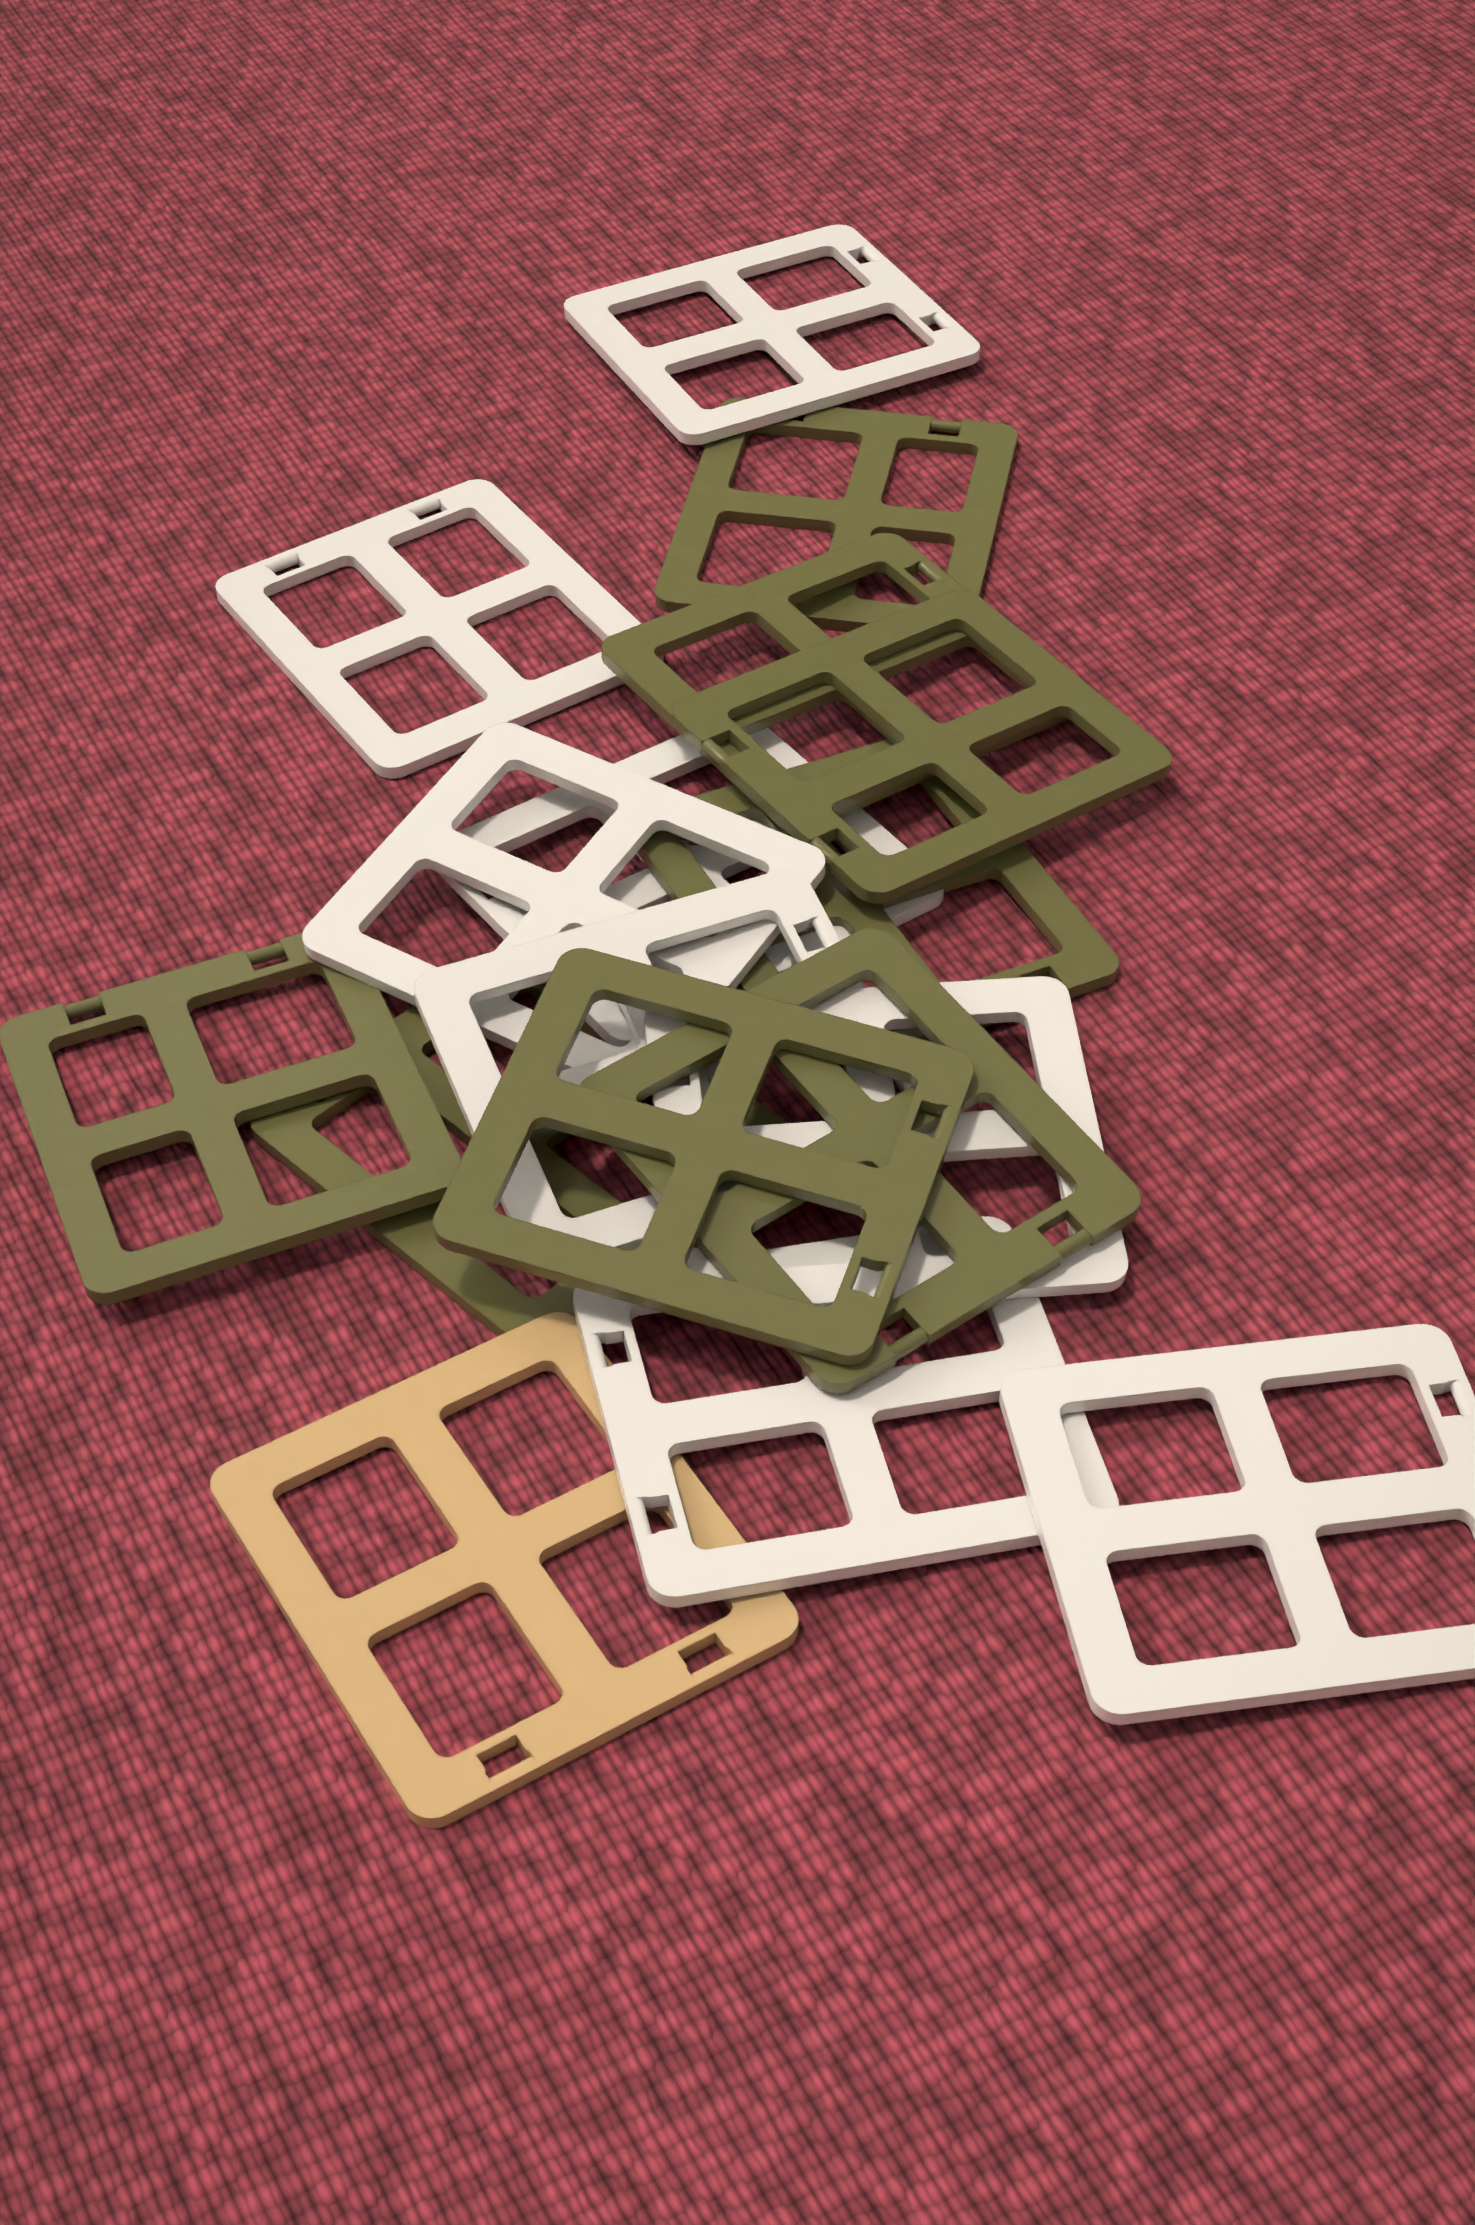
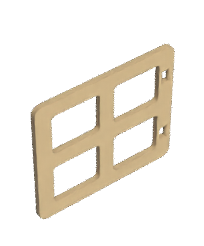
[210,1312,799,1829]

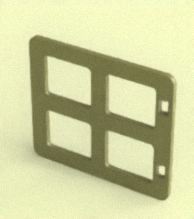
[601,533,1068,829]
[433,948,974,1365]

